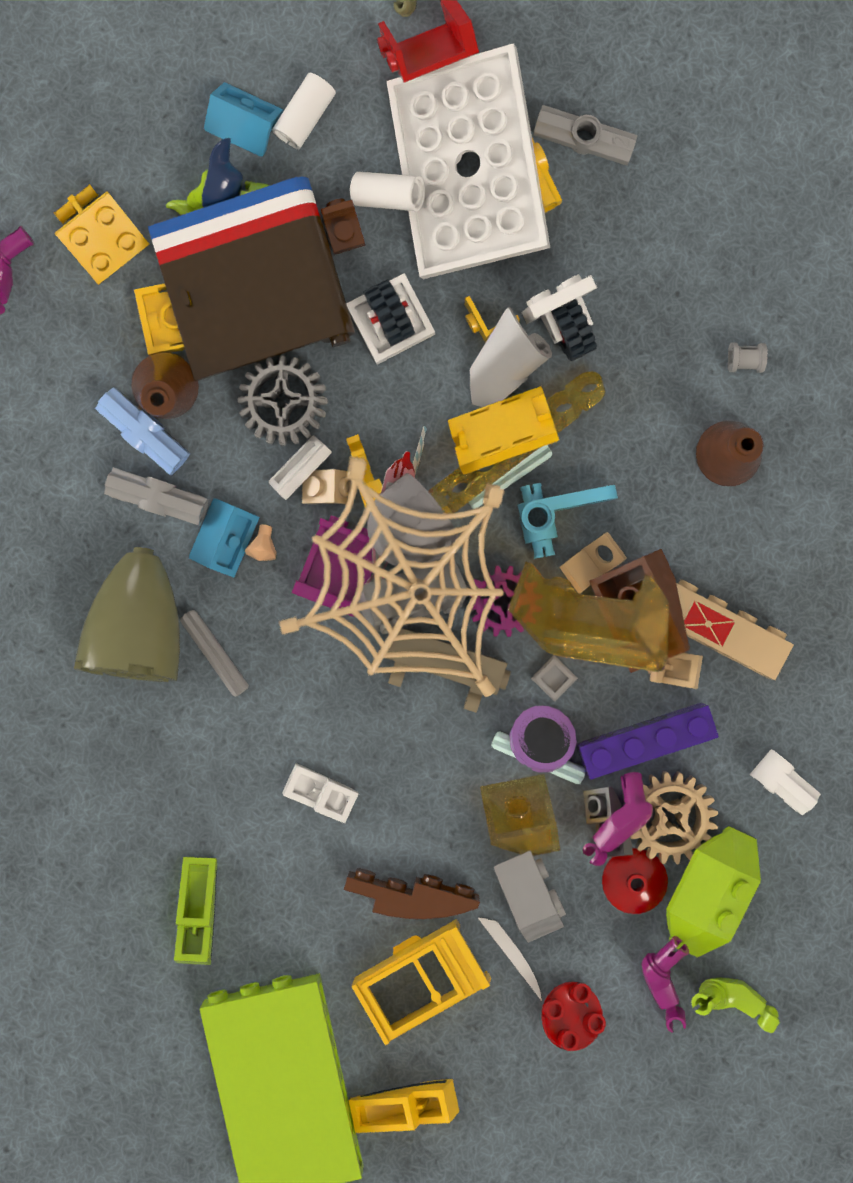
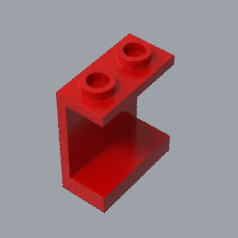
[377,0,479,83]

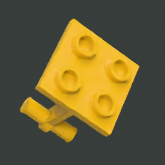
[53,184,150,285]

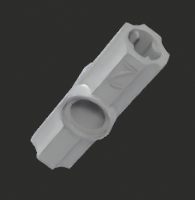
[533,105,638,166]
[104,467,209,526]

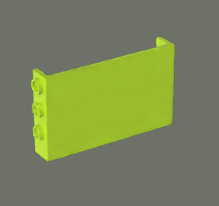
[199,973,364,1183]

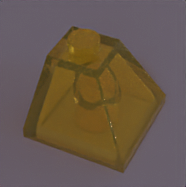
[480,774,560,856]

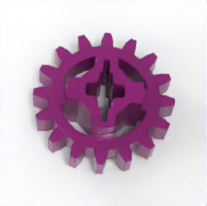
[467,566,539,637]

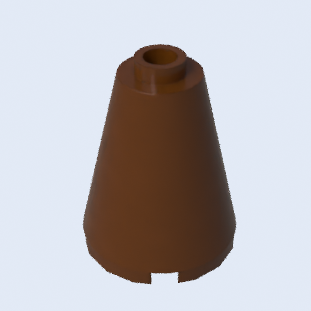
[132,352,199,419]
[696,421,764,486]

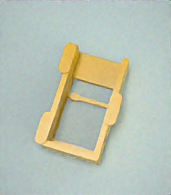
[352,919,491,1045]

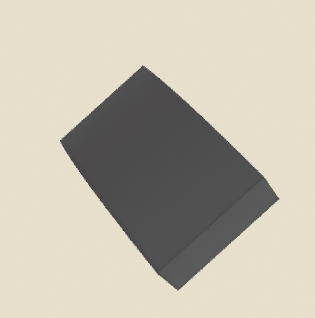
[583,787,633,858]

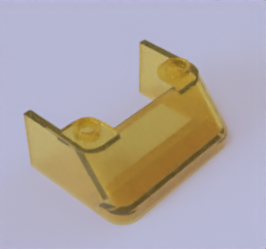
[508,562,669,672]

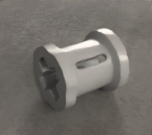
[728,342,768,373]

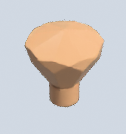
[245,525,276,561]

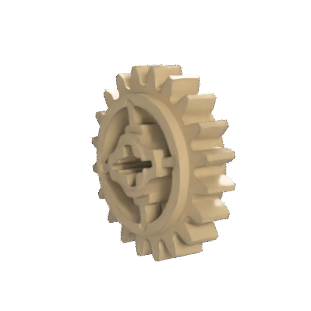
[630,771,718,864]

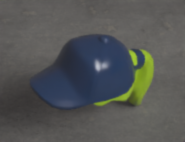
[166,138,243,215]

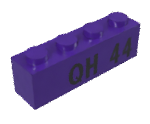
[576,702,719,780]

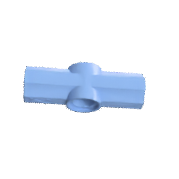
[95,387,190,475]

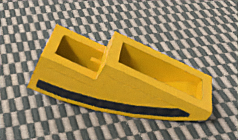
[348,1079,459,1133]

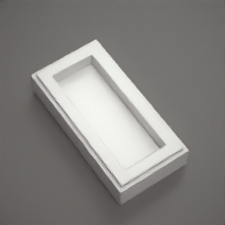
[268,436,332,500]

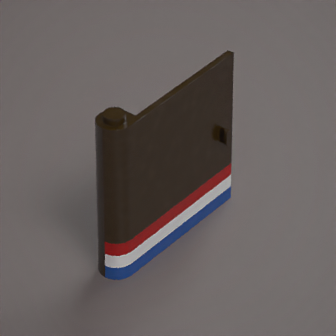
[148,177,355,381]

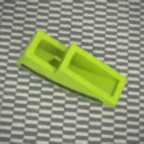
[174,857,217,965]

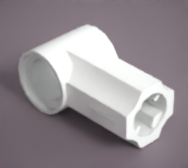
[750,749,821,816]

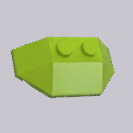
[666,826,761,957]

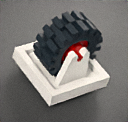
[346,273,435,365]
[521,274,597,362]

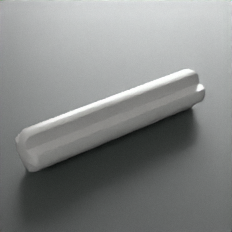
[180,610,249,697]

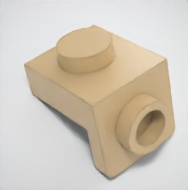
[302,469,351,505]
[647,653,703,689]

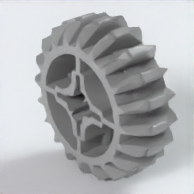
[238,355,328,446]

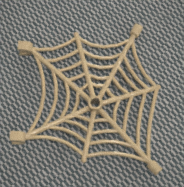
[279,456,504,697]

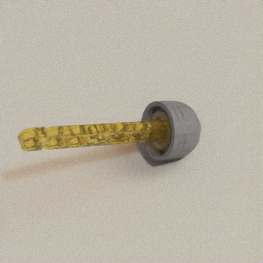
[367,371,606,569]

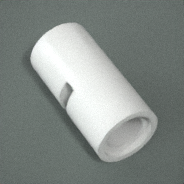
[272,73,336,150]
[350,172,425,211]

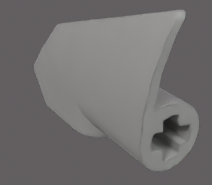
[470,307,552,407]

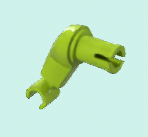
[691,977,780,1033]

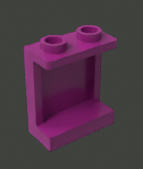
[291,515,374,617]

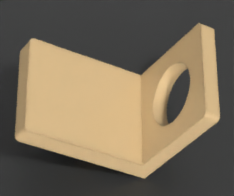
[560,532,627,594]

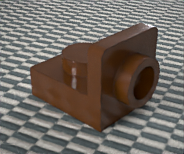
[321,198,366,255]

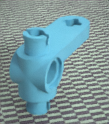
[518,483,618,559]

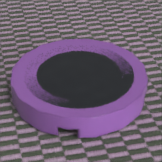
[509,706,577,773]

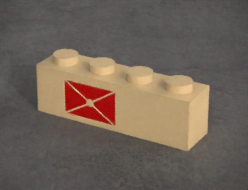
[676,579,794,680]

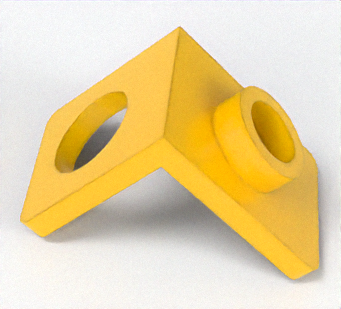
[464,296,520,343]

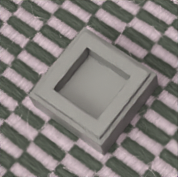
[531,655,578,702]

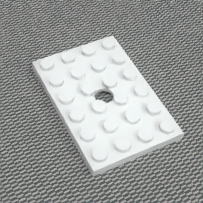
[386,43,550,279]

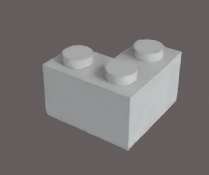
[493,851,566,943]

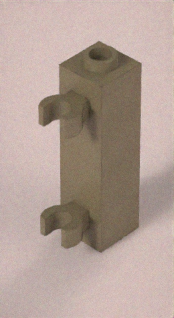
[387,627,511,713]

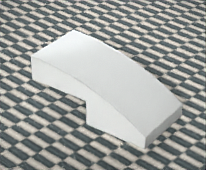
[282,763,359,823]

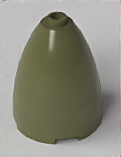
[74,547,180,682]

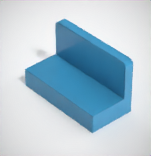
[204,82,284,156]
[189,498,260,577]

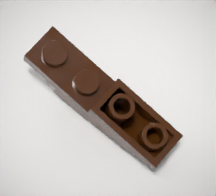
[344,868,480,919]

